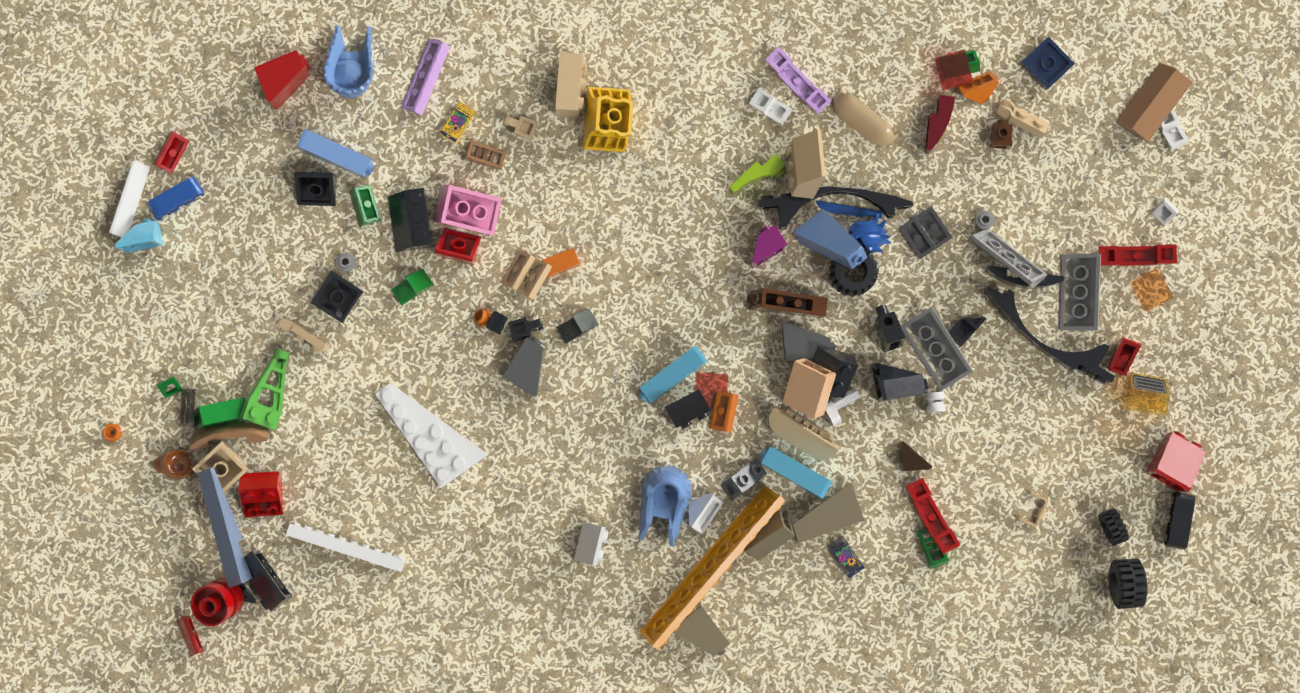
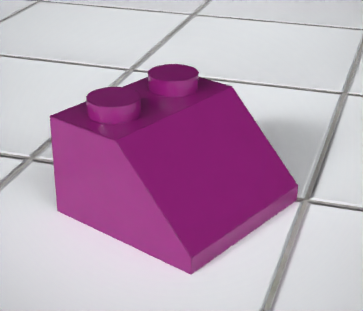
[751,225,787,269]

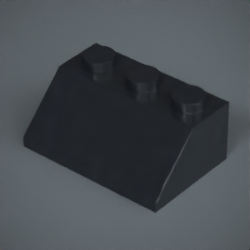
[388,188,434,252]
[244,550,293,612]

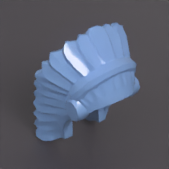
[322,26,374,98]
[638,466,692,547]

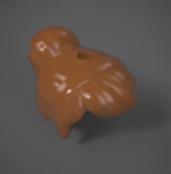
[153,450,194,480]

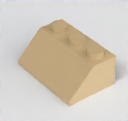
[785,129,826,199]

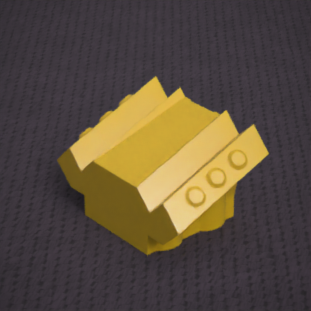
[582,87,633,152]

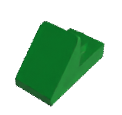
[391,269,434,306]

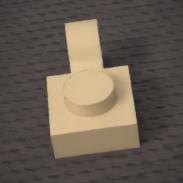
[504,116,538,141]

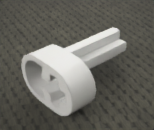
[824,388,860,427]

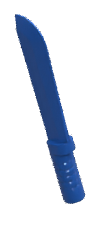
[816,200,883,219]

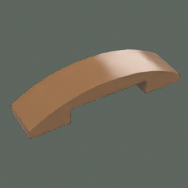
[189,422,269,450]

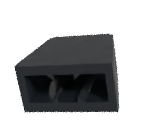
[875,305,905,353]

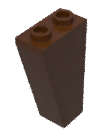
[747,288,828,318]

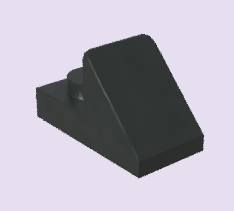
[556,309,599,344]

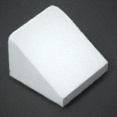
[1151,197,1179,226]

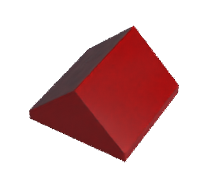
[435,228,481,265]

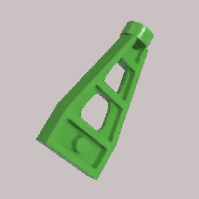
[239,349,290,430]

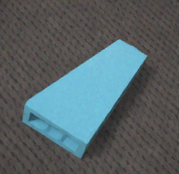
[639,345,707,404]
[759,446,832,499]

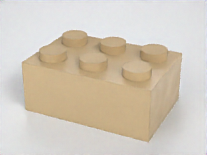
[555,52,587,118]

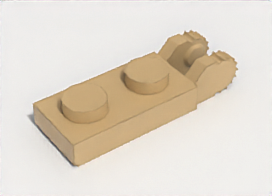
[997,100,1049,138]
[278,318,330,352]

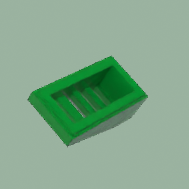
[917,528,949,570]

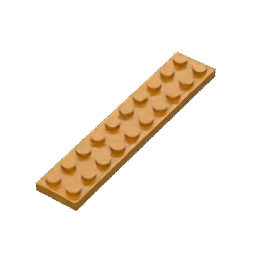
[639,485,785,650]

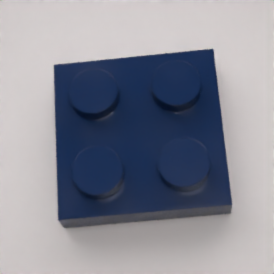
[1020,37,1075,91]

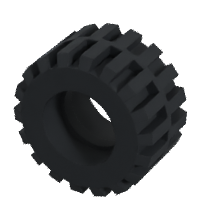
[829,249,879,297]
[1108,558,1148,609]

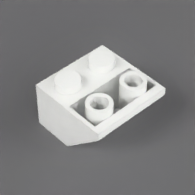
[574,522,609,566]

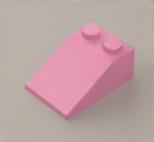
[433,185,502,236]

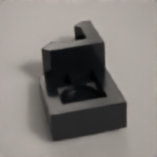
[949,317,986,347]

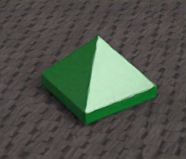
[156,377,183,398]

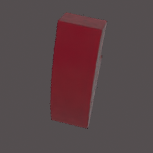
[925,95,955,154]

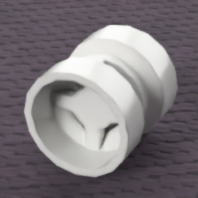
[925,392,946,413]

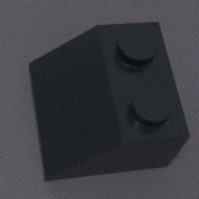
[812,345,859,398]
[665,389,711,430]

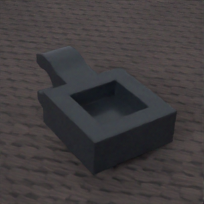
[508,317,544,342]

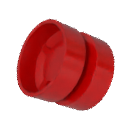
[191,577,244,626]

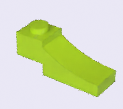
[728,154,786,195]

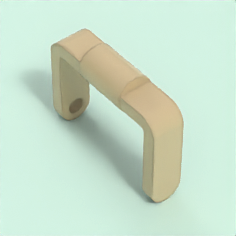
[1017,491,1048,527]

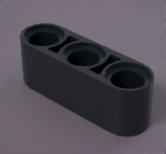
[1164,491,1195,550]

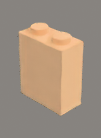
[782,358,836,419]

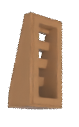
[463,140,506,170]

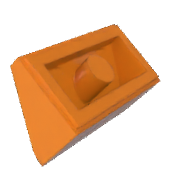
[541,248,580,279]
[709,391,739,433]

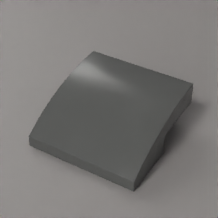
[899,206,953,259]

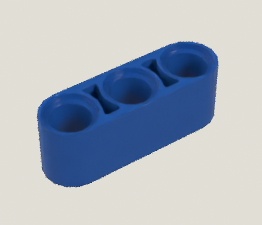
[147,177,205,221]

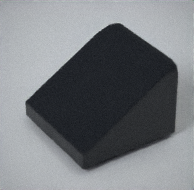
[486,311,508,335]

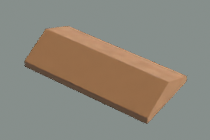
[1116,63,1192,143]

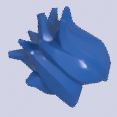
[848,214,891,254]

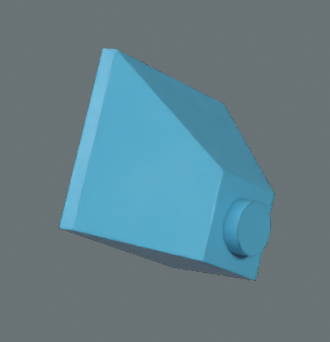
[115,219,163,253]

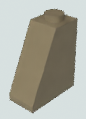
[744,506,795,561]
[673,606,730,656]

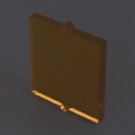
[1130,268,1174,312]

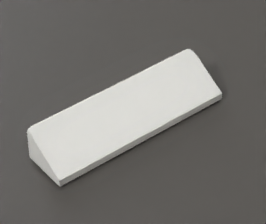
[109,160,150,238]

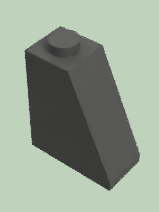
[781,323,835,363]
[502,337,544,397]

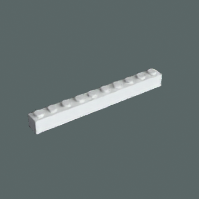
[286,522,406,572]

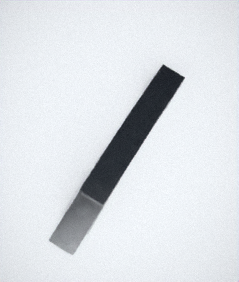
[758,186,913,230]
[984,286,1115,385]

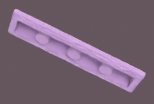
[401,39,450,116]

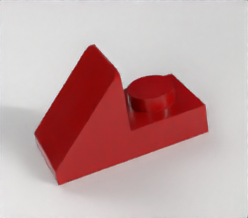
[1107,337,1141,376]

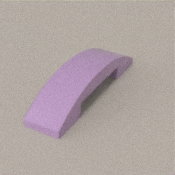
[765,46,832,114]

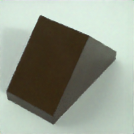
[899,441,933,472]

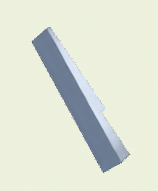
[197,467,252,587]

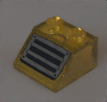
[1123,372,1170,416]

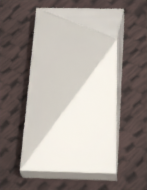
[688,493,724,535]

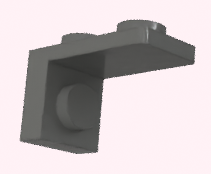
[721,459,767,500]

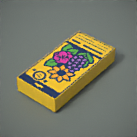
[439,101,476,144]

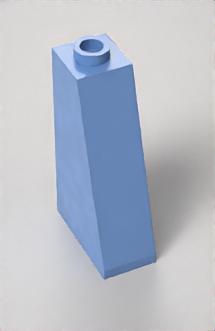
[297,129,374,179]
[793,209,867,269]

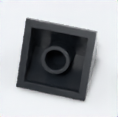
[294,172,337,206]

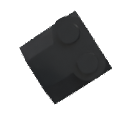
[310,271,364,323]

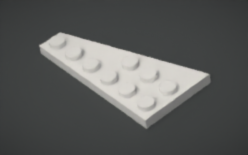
[375,383,488,488]

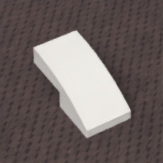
[749,88,792,126]
[1159,110,1189,151]

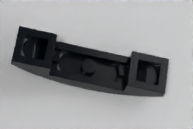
[985,265,1065,289]

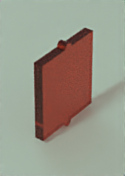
[934,49,973,90]
[696,372,728,409]

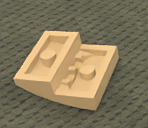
[501,250,552,300]

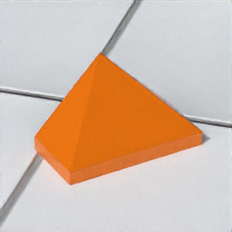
[956,71,999,104]

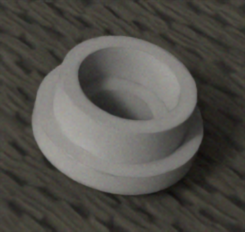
[975,211,994,230]
[336,253,356,272]

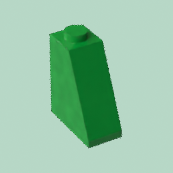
[193,397,245,430]

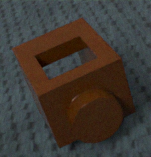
[990,120,1013,149]

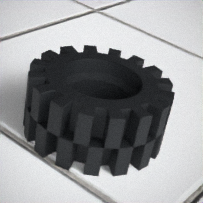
[1098,508,1129,546]

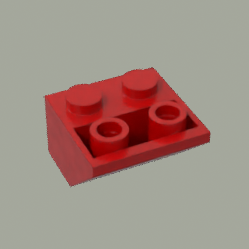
[238,471,284,518]

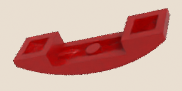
[1098,244,1177,266]
[906,478,961,554]

